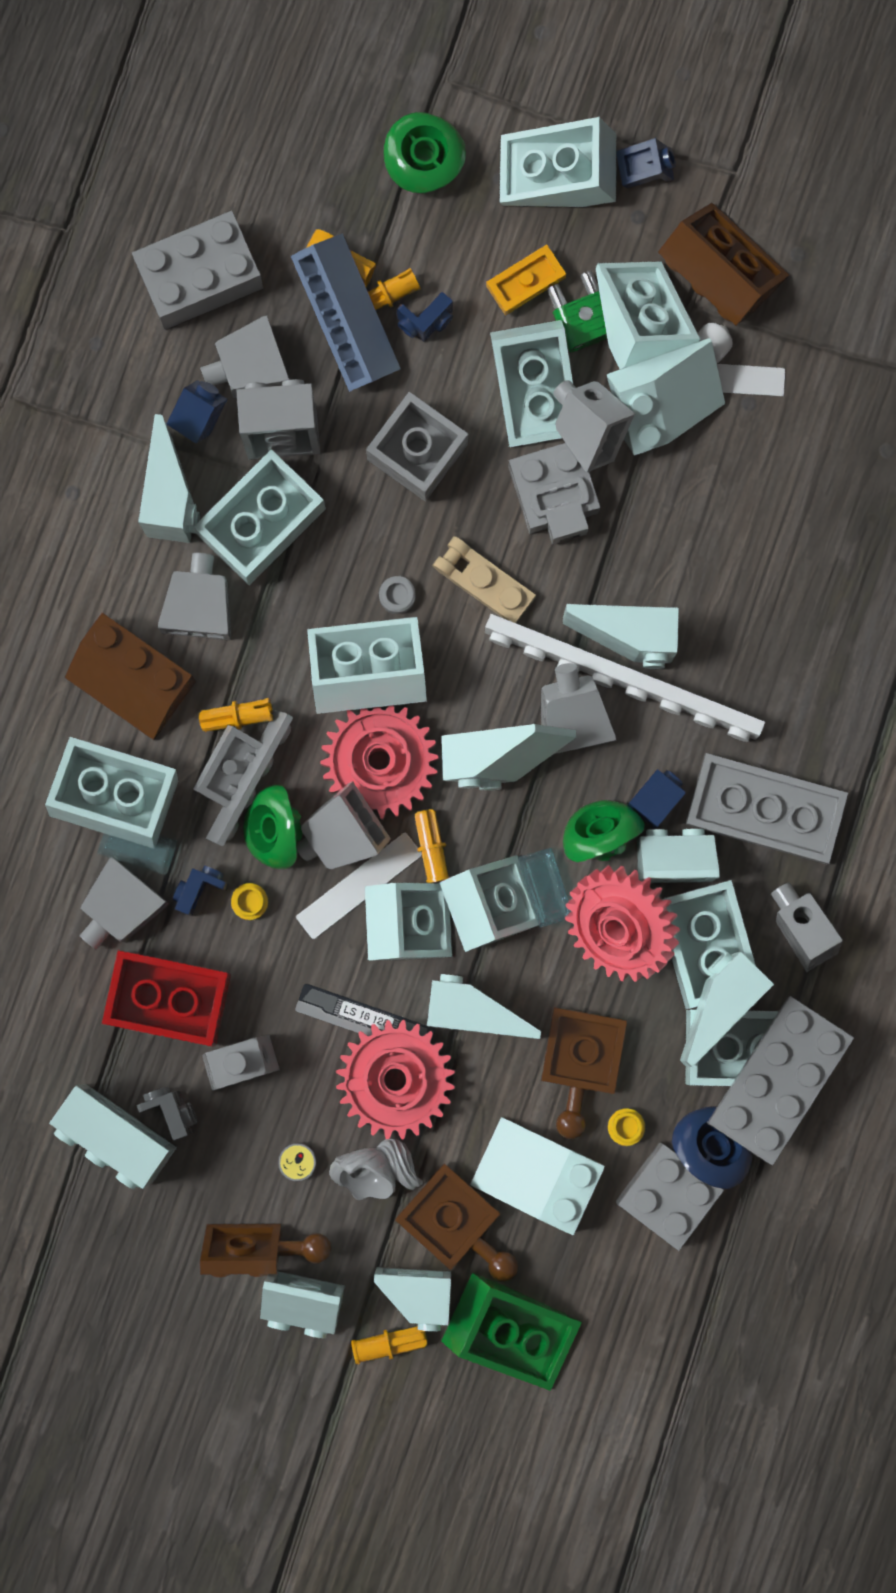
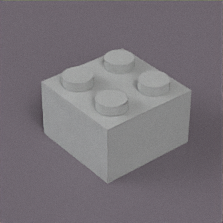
[366,392,468,502]
[615,1142,724,1251]

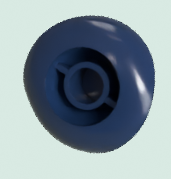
[672,1106,753,1189]

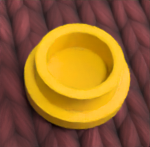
[231,883,268,920]
[608,1108,645,1146]

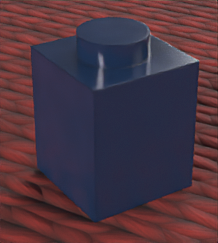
[167,380,228,444]
[628,769,686,829]

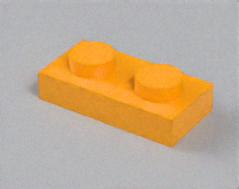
[486,244,566,316]

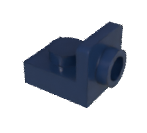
[616,138,676,189]

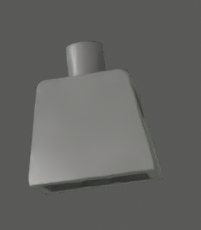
[200,315,289,398]
[553,380,635,472]
[158,553,231,640]
[541,663,616,754]
[297,781,391,869]
[80,857,169,950]
[771,882,842,972]
[202,1035,280,1091]

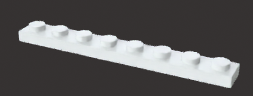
[485,614,765,742]

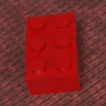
[102,950,231,1047]

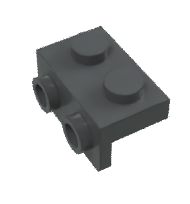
[137,1086,198,1140]

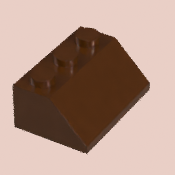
[658,202,789,326]
[64,613,196,740]

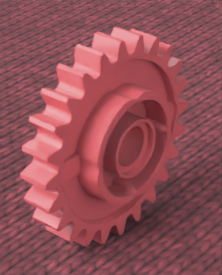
[320,705,438,820]
[565,866,680,982]
[336,1020,455,1139]

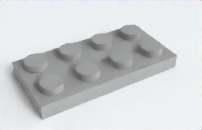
[685,753,848,865]
[707,996,854,1165]

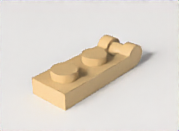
[432,536,536,623]

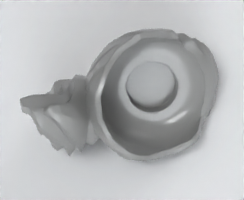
[329,1139,423,1200]

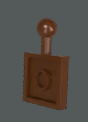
[541,1007,627,1139]
[395,1163,518,1282]
[200,1224,332,1277]

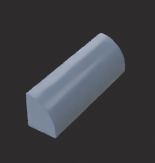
[291,233,401,392]

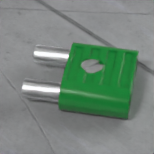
[548,271,607,352]

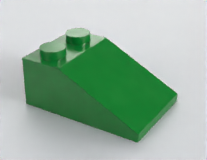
[441,1273,582,1391]

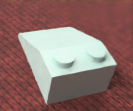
[500,117,616,207]
[596,262,700,369]
[490,320,573,447]
[607,338,725,455]
[138,414,200,543]
[563,604,678,669]
[442,724,576,791]
[680,952,774,1067]
[427,974,541,1039]
[470,1117,605,1235]
[260,1271,345,1338]

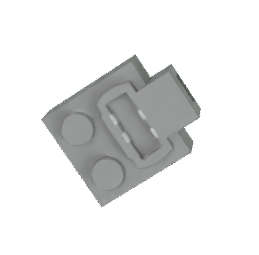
[508,443,600,545]

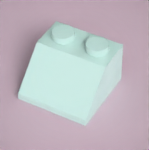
[637,829,719,883]
[439,855,543,952]
[365,883,452,960]
[374,1267,451,1331]

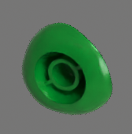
[384,112,466,193]
[243,785,303,870]
[563,800,644,862]

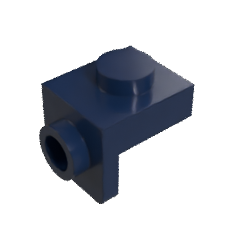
[397,292,453,342]
[173,865,229,916]

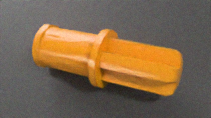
[368,268,421,310]
[199,698,273,732]
[415,809,450,883]
[351,1326,427,1364]

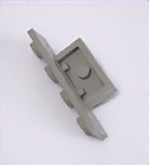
[193,710,293,846]

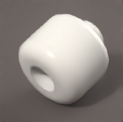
[697,323,733,363]

